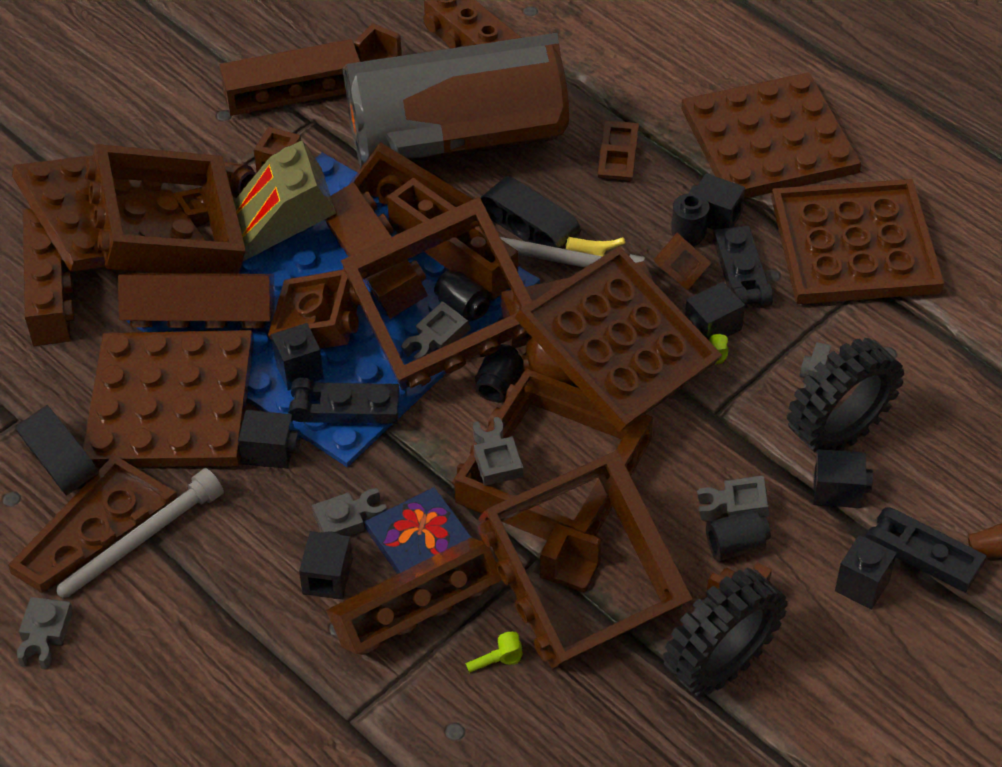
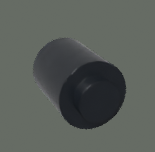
[706,510,771,561]

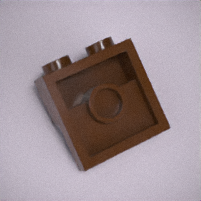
[268,269,360,349]

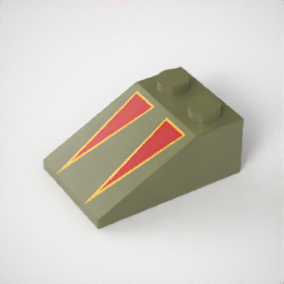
[234,140,336,261]

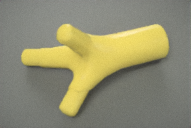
[566,237,625,256]

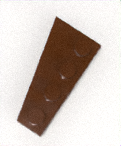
[8,455,177,593]

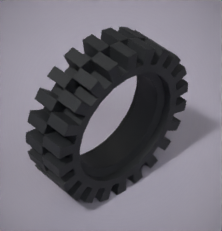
[787,338,904,453]
[663,568,788,696]

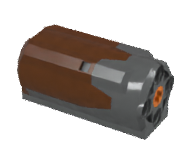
[342,33,569,168]

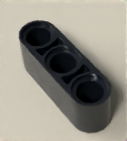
[480,176,581,249]
[15,405,99,496]

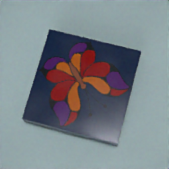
[365,487,472,574]

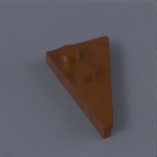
[348,142,486,209]

